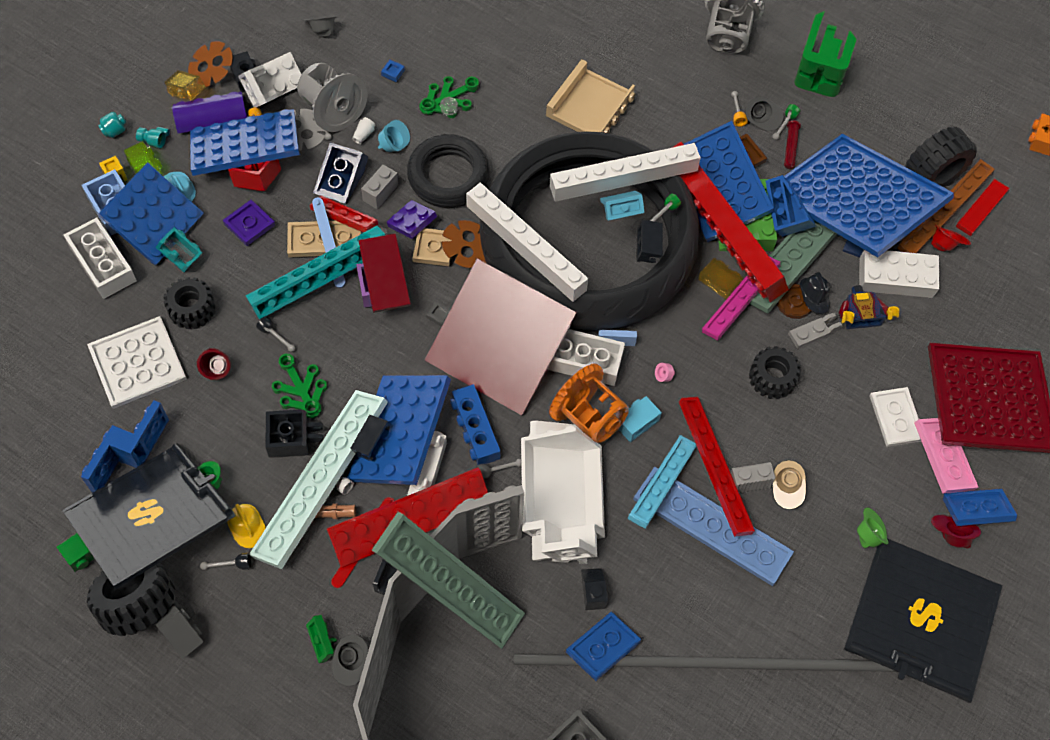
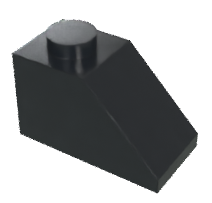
[581,568,608,610]

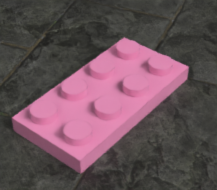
[914,418,978,494]

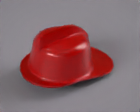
[931,224,971,251]

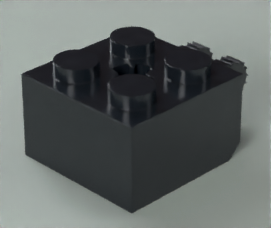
[265,409,323,457]

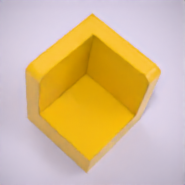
[99,156,128,182]

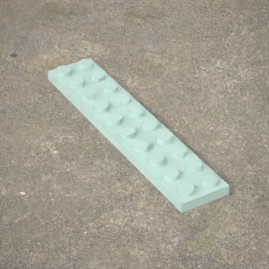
[249,390,388,569]

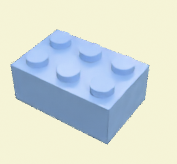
[82,170,125,236]

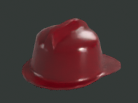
[931,515,981,549]

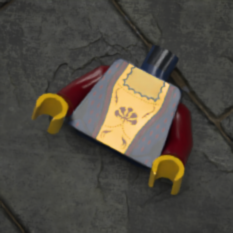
[838,285,899,329]

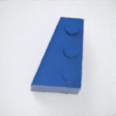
[766,175,816,237]

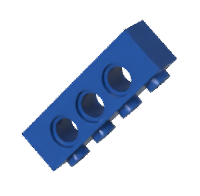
[450,384,501,465]

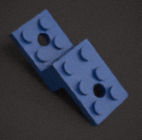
[81,400,169,493]

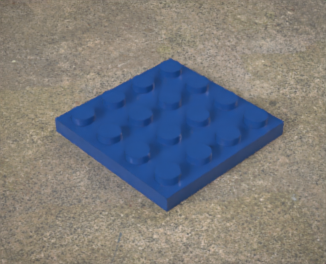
[98,162,203,265]

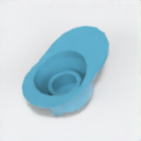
[378,120,410,152]
[164,172,196,202]

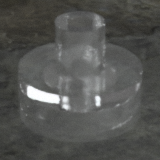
[440,97,458,115]

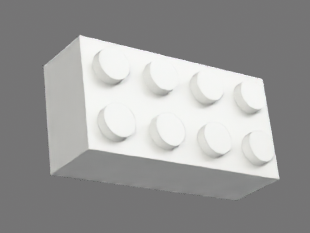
[64,218,137,299]
[859,250,939,298]
[548,329,625,386]

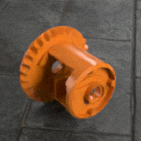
[549,363,629,443]

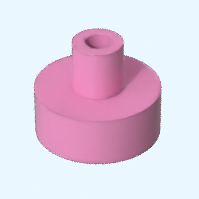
[655,363,675,382]

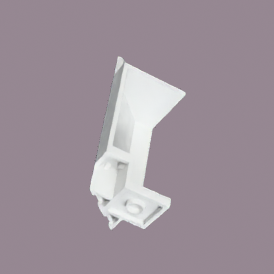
[521,421,605,564]

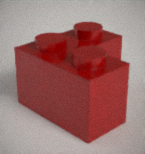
[228,159,281,191]

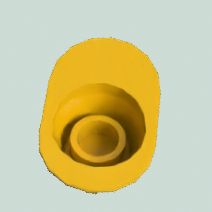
[227,504,266,548]

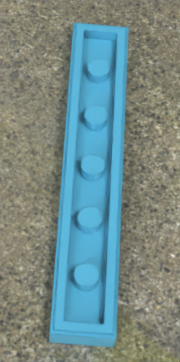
[628,435,696,529]

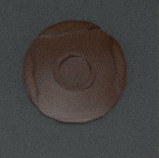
[777,284,811,319]

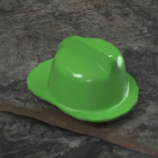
[857,508,888,548]

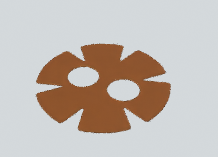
[188,41,233,87]
[441,220,486,268]

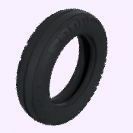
[407,134,489,208]

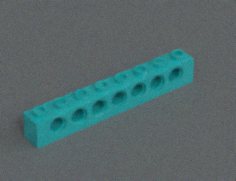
[246,226,385,319]

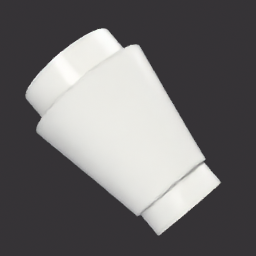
[352,117,375,144]

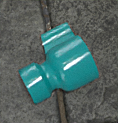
[136,127,170,148]

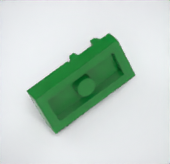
[306,615,337,664]

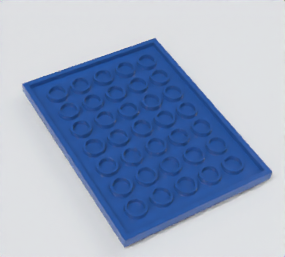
[784,134,954,258]

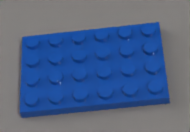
[190,109,300,176]
[684,121,775,242]
[347,375,451,485]

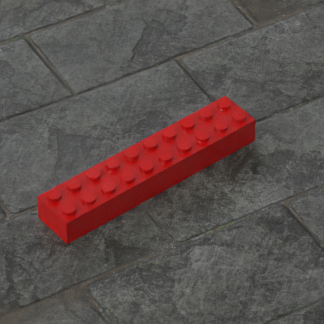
[672,142,789,302]

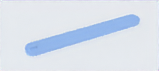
[312,197,345,288]

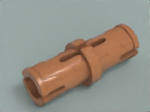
[315,503,356,519]

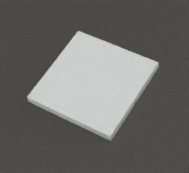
[87,316,187,409]

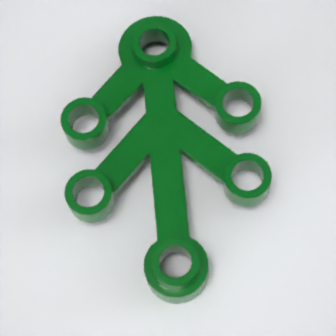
[419,76,479,118]
[272,354,327,418]

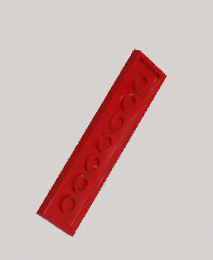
[327,467,488,567]

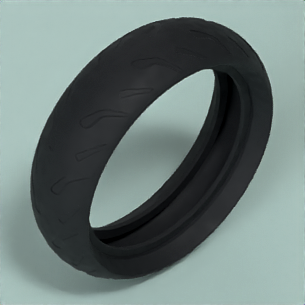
[480,131,700,331]

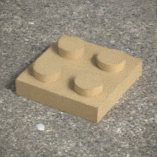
[413,228,452,266]

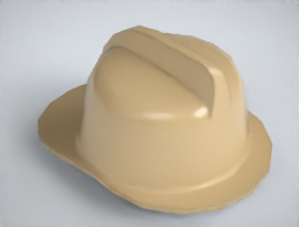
[773,460,806,509]

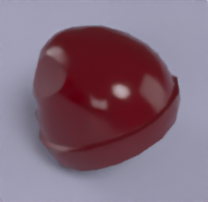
[197,348,232,380]

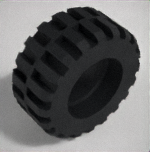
[905,127,977,188]
[87,562,175,636]

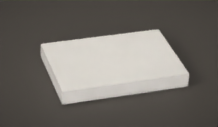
[870,387,922,447]

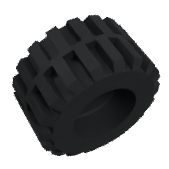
[164,277,215,329]
[749,346,801,399]

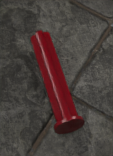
[784,121,801,169]

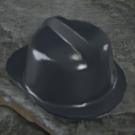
[799,272,830,314]

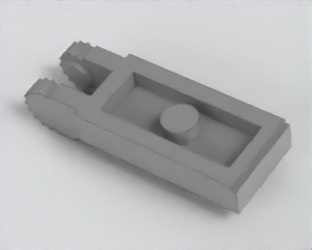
[788,313,843,349]

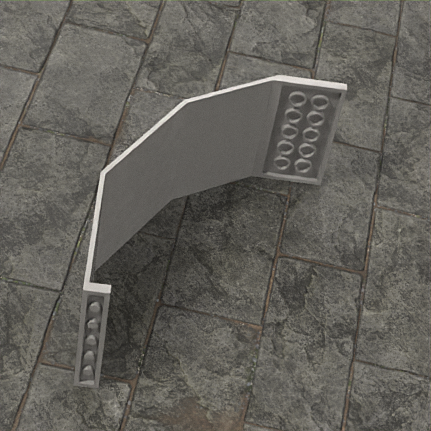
[353,485,524,740]

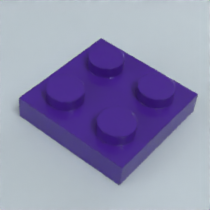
[223,200,275,246]
[386,200,437,239]

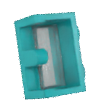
[156,227,202,272]

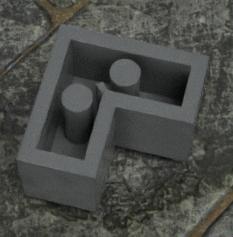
[154,602,203,659]

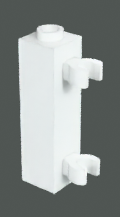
[407,431,447,496]

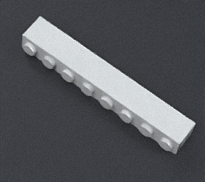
[550,143,700,202]
[466,183,588,302]

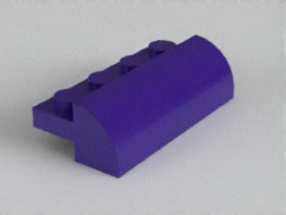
[172,92,247,134]

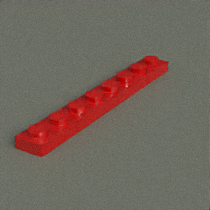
[679,397,755,537]

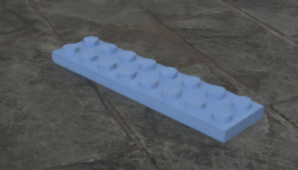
[633,467,794,586]

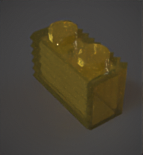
[165,70,206,101]
[698,258,743,300]

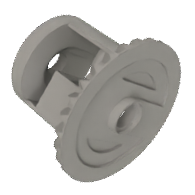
[705,0,765,54]
[297,63,367,132]

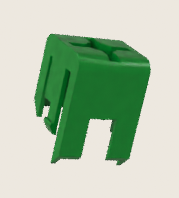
[794,11,857,97]

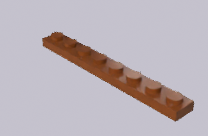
[897,159,995,253]

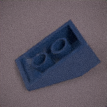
[313,142,369,204]

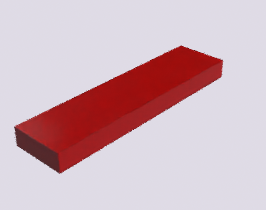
[956,179,1010,236]
[310,196,378,233]

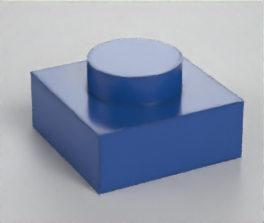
[381,60,405,82]

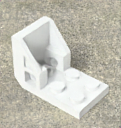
[238,52,302,108]

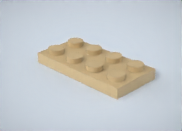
[287,221,362,257]

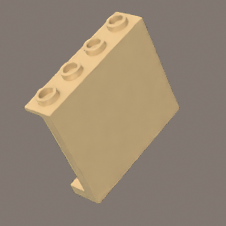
[546,59,636,133]

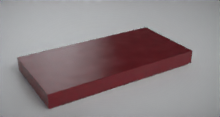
[358,233,411,313]

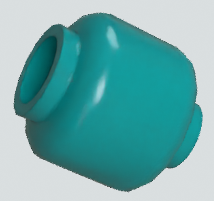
[98,112,127,138]

